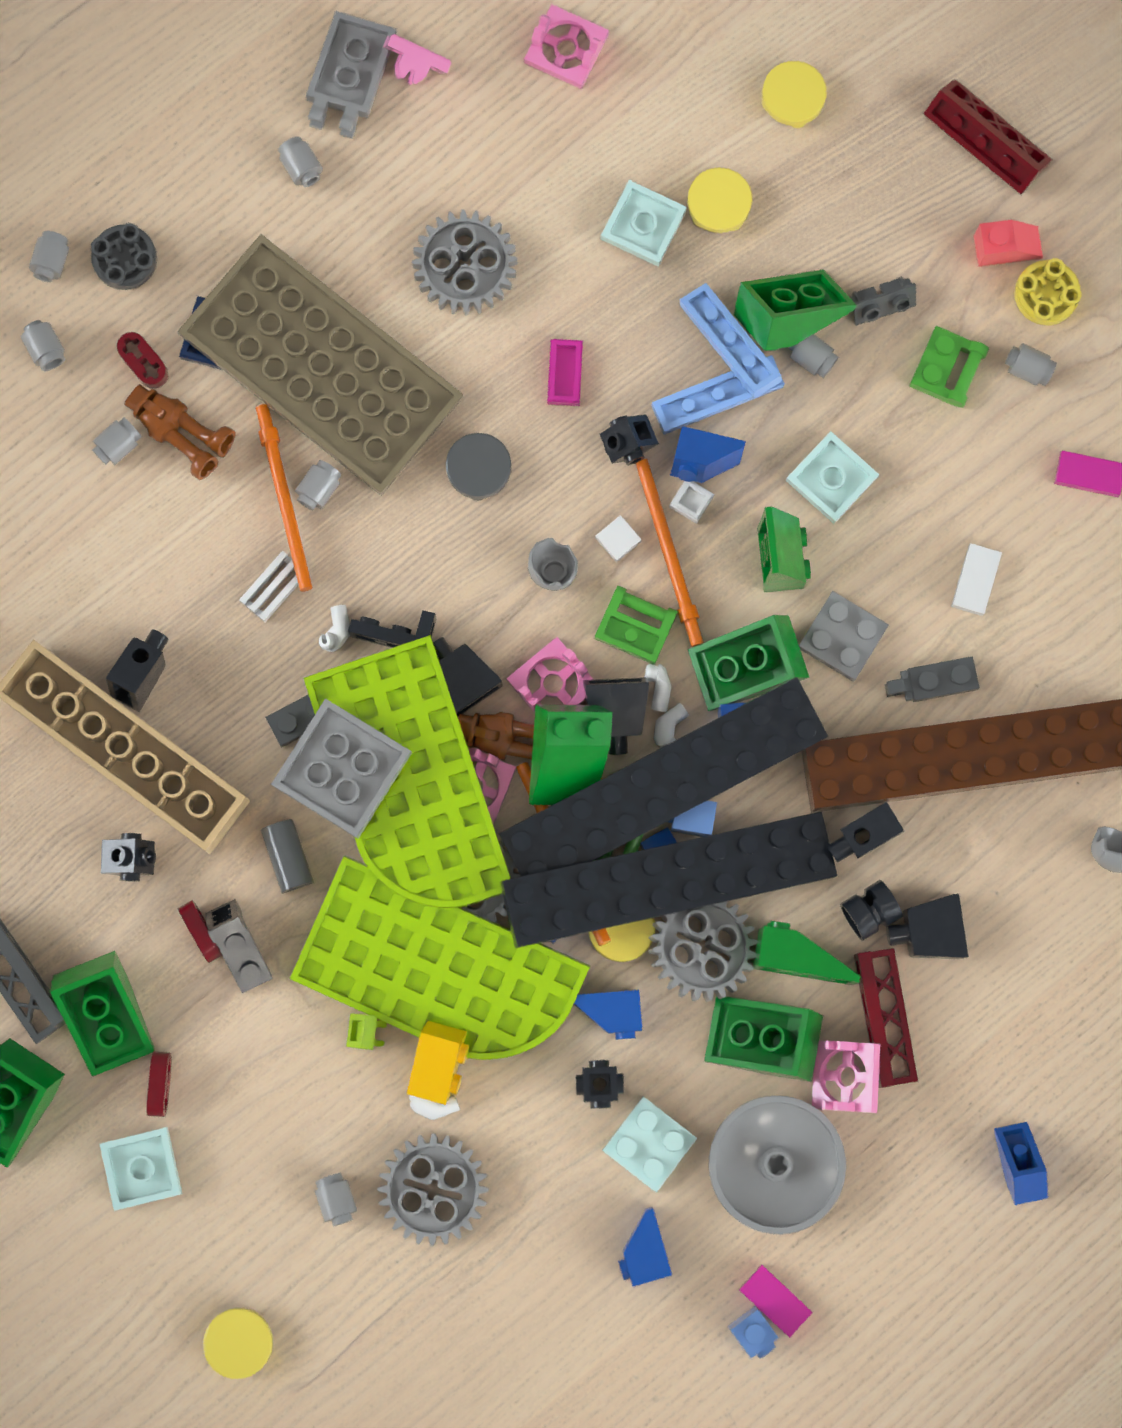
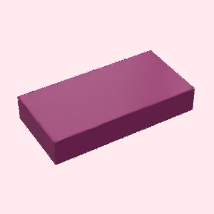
[547,339,583,406]
[1054,450,1122,498]
[739,1264,813,1338]

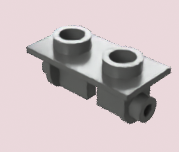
[850,277,916,326]

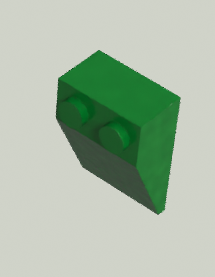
[733,269,856,351]
[757,506,811,592]
[688,615,810,711]
[529,704,613,805]
[753,921,860,985]
[50,951,155,1077]
[704,996,823,1082]
[0,1038,65,1168]

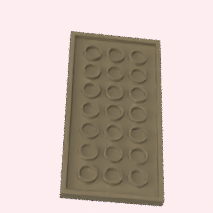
[178,234,463,496]

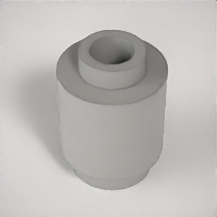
[278,136,323,187]
[29,231,69,282]
[21,320,65,371]
[789,334,839,378]
[1005,343,1057,386]
[92,417,142,465]
[295,460,341,511]
[315,1173,357,1227]

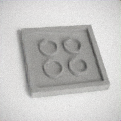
[271,699,412,838]

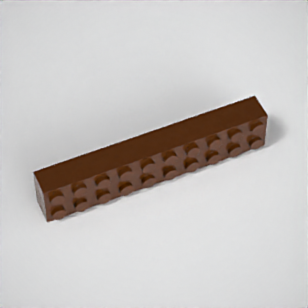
[801,699,1122,813]

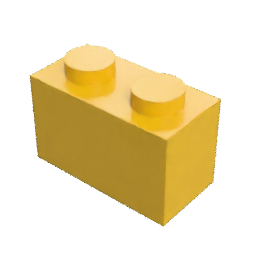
[407,1021,469,1105]

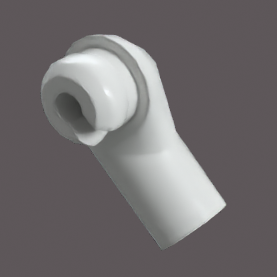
[319,605,350,652]
[654,703,689,748]

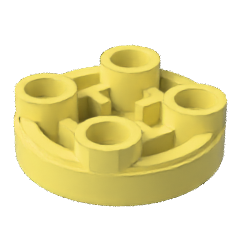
[762,61,827,128]
[687,168,752,233]
[1014,258,1082,325]
[588,918,655,962]
[203,1308,273,1379]

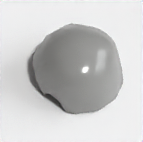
[528,538,578,591]
[1091,826,1122,873]

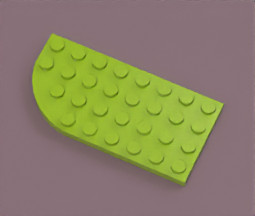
[303,635,511,908]
[290,855,590,1060]

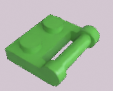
[909,326,989,408]
[594,585,678,665]

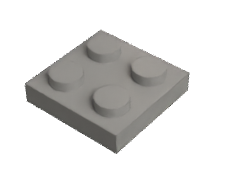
[799,591,889,682]

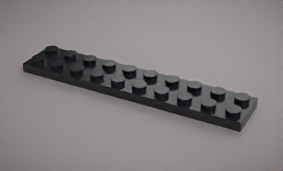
[499,677,829,876]
[500,811,838,949]

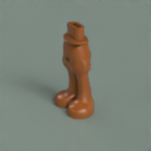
[124,384,236,480]
[458,712,534,760]

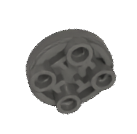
[91,223,157,290]
[446,433,511,501]

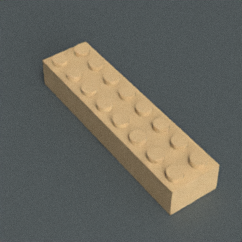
[0,639,250,854]

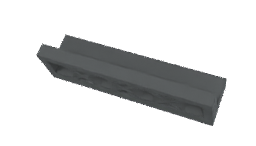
[0,919,66,1044]

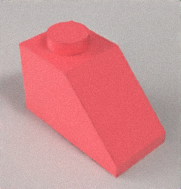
[974,220,1043,267]

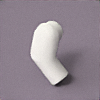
[645,664,671,712]
[409,1095,460,1120]

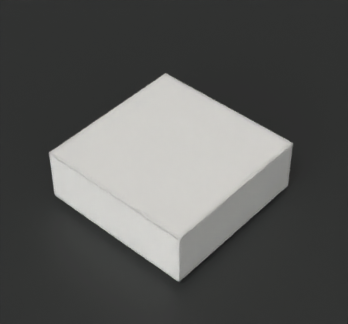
[669,481,714,524]
[595,515,642,562]

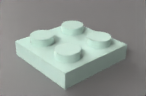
[601,180,687,267]
[786,431,879,524]
[602,1096,697,1192]
[100,1127,183,1211]

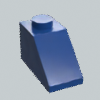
[670,426,746,483]
[574,990,643,1040]
[994,1122,1048,1205]
[618,1207,672,1287]

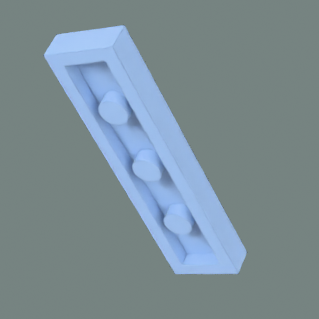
[679,283,781,399]
[651,355,785,435]

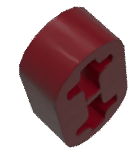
[117,332,168,389]
[178,900,222,963]
[146,1051,172,1117]

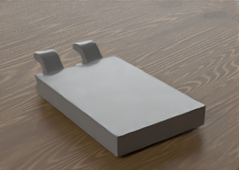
[306,11,397,139]

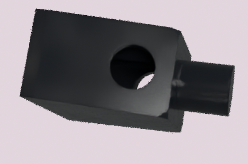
[106,629,169,712]
[433,637,503,717]
[583,677,649,755]
[827,802,905,863]
[886,893,969,959]

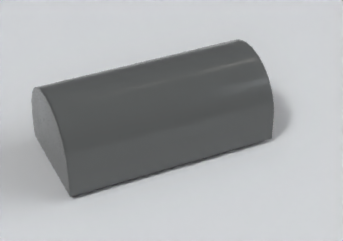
[261,819,314,894]

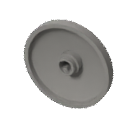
[709,1096,846,1234]

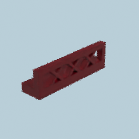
[923,79,1053,195]
[854,948,918,1088]

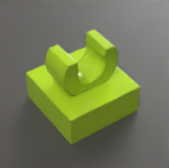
[346,1013,387,1050]

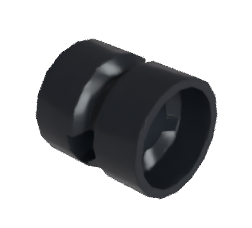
[840,880,903,941]

